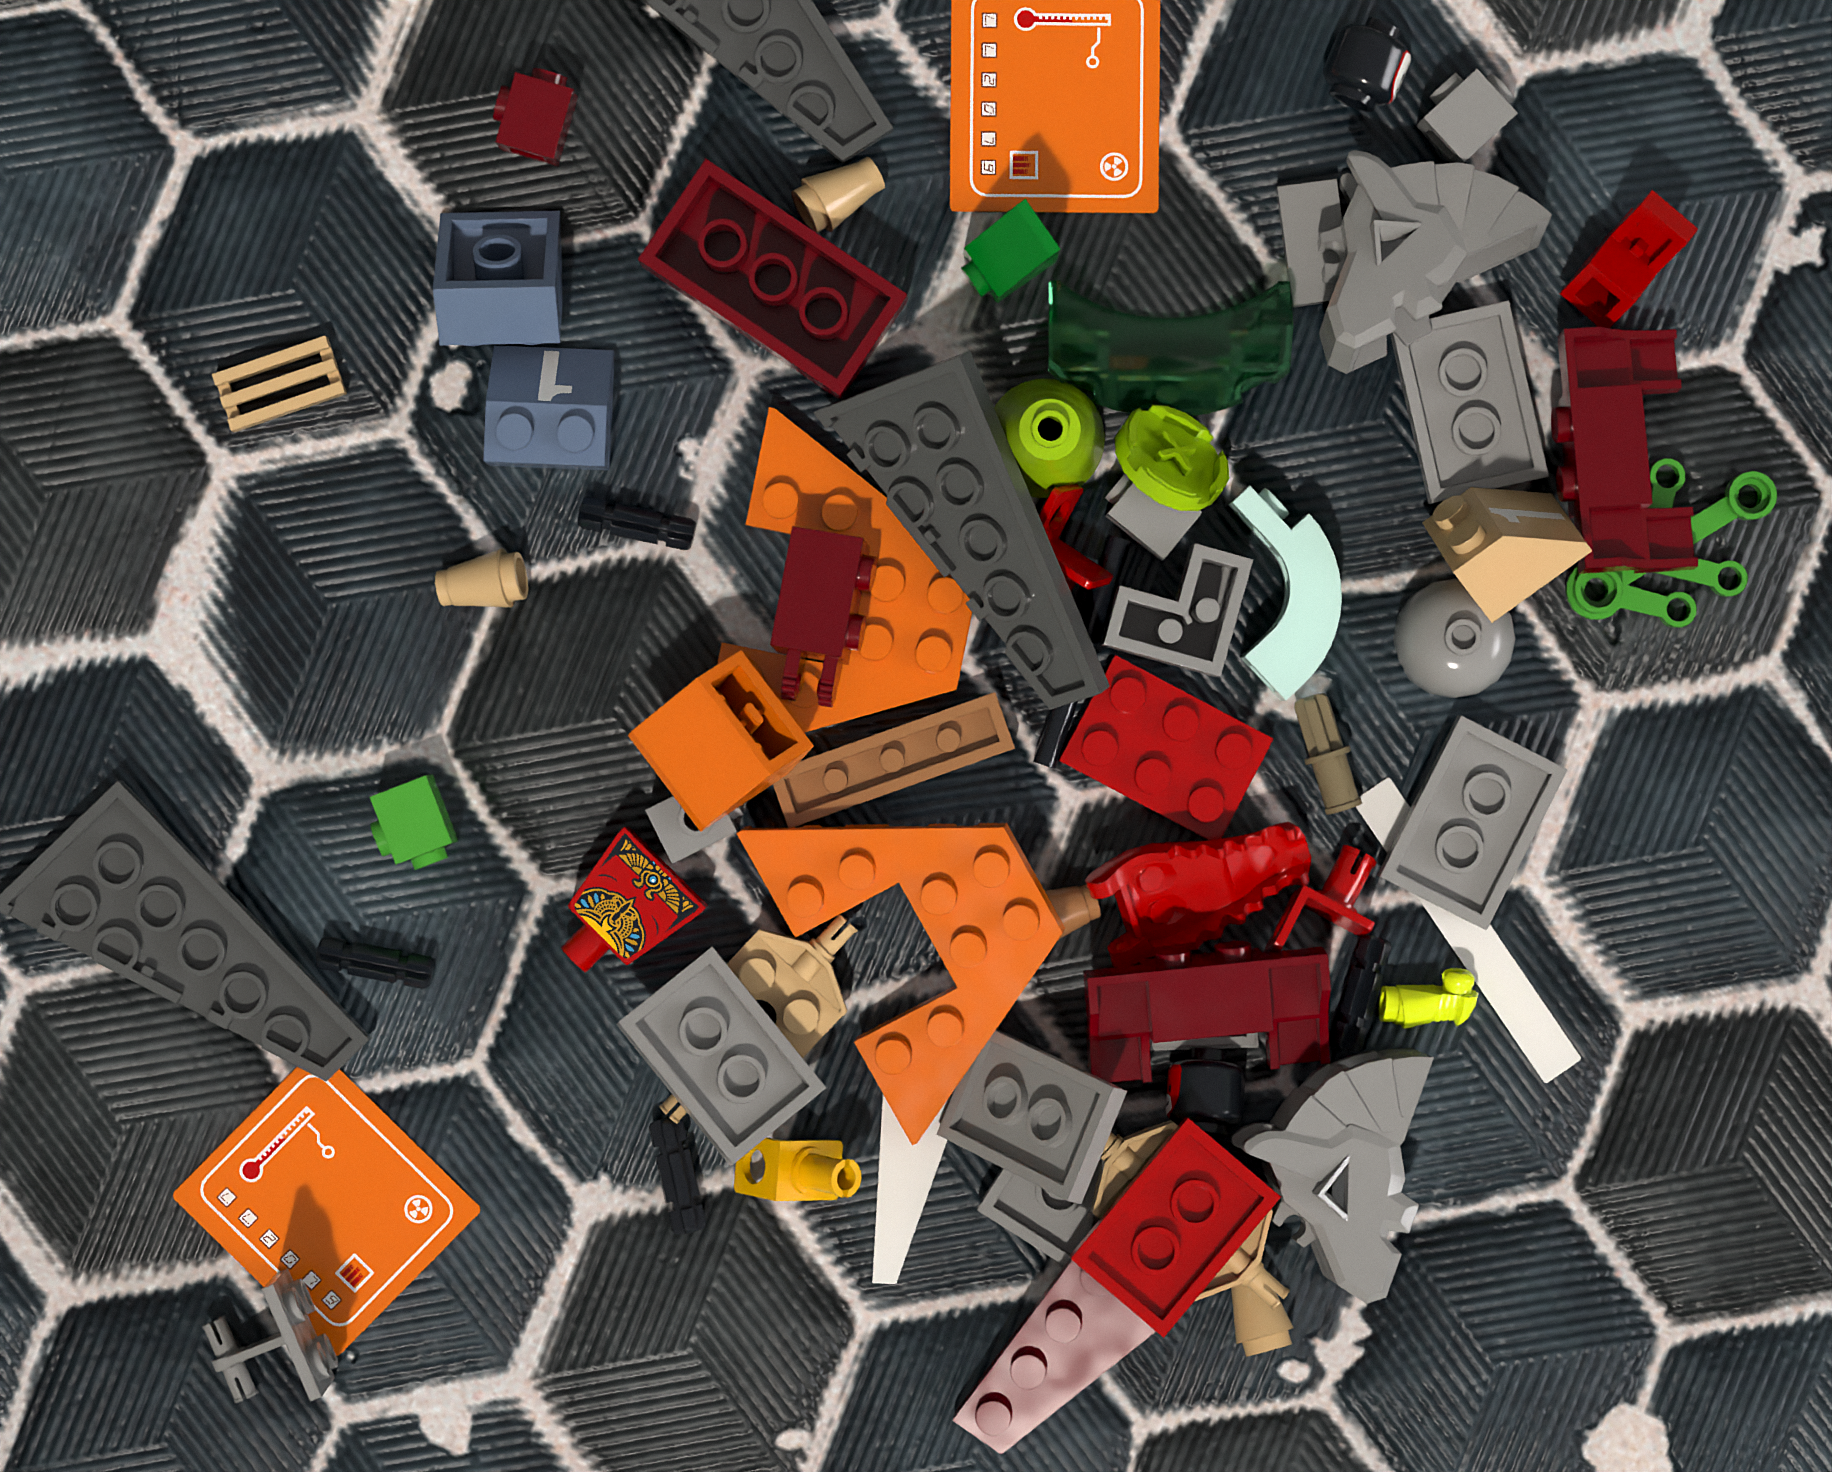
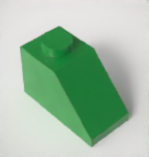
[961,199,1061,303]

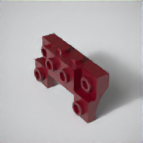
[1551,327,1698,574]
[1083,941,1331,1083]

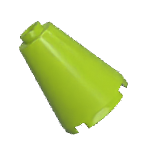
[994,379,1105,499]

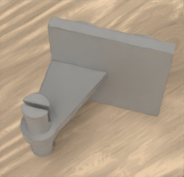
[202,1268,338,1403]

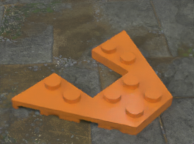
[717,407,972,733]
[736,823,1065,1146]

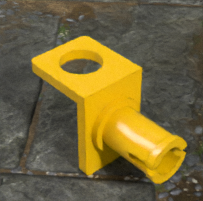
[734,1137,862,1201]

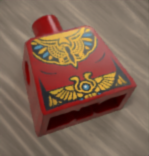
[561,826,708,973]

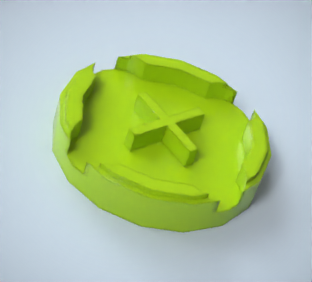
[1115,405,1229,511]

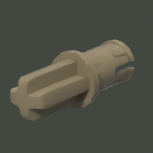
[1294,693,1362,815]

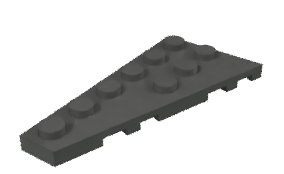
[642,0,893,163]
[813,350,1110,710]
[0,780,372,1081]

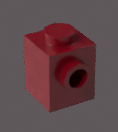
[493,68,578,167]

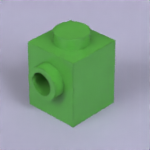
[370,774,458,870]

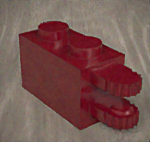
[770,526,877,708]

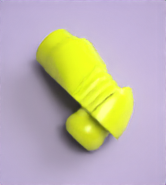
[1378,968,1478,1029]

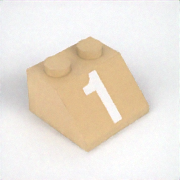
[1422,487,1592,623]

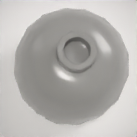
[1393,578,1515,698]

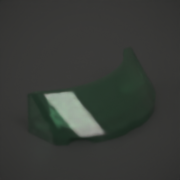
[1048,280,1293,416]

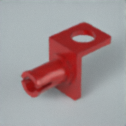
[1039,484,1113,592]
[1264,845,1377,952]

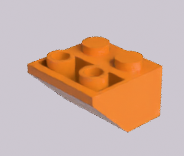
[628,650,814,832]

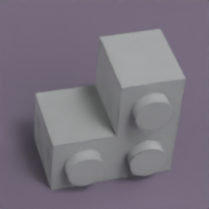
[1100,543,1253,677]

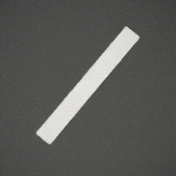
[1356,778,1581,1083]

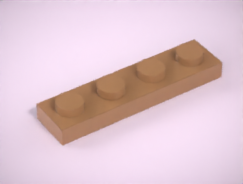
[773,692,1015,828]

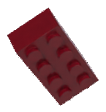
[638,159,908,400]

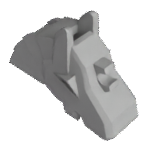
[1317,150,1552,374]
[1230,1048,1434,1304]

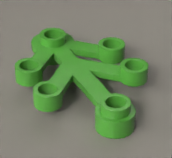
[1565,458,1777,628]

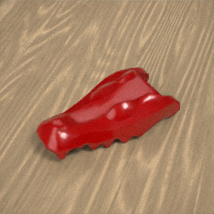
[1085,822,1311,968]

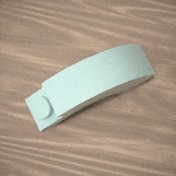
[1228,486,1342,701]

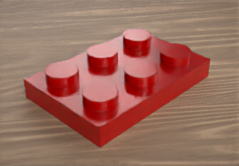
[1059,655,1274,840]
[1069,1117,1281,1338]

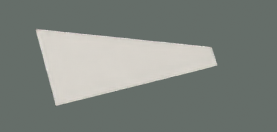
[872,1089,955,1284]

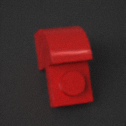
[1560,190,1698,328]

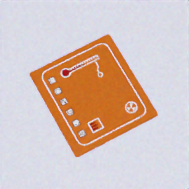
[950,0,1160,213]
[173,1067,480,1356]

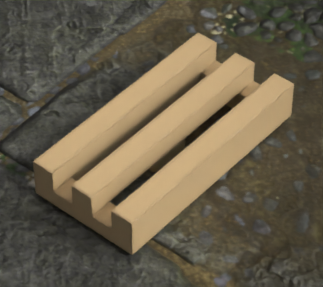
[212,336,347,432]

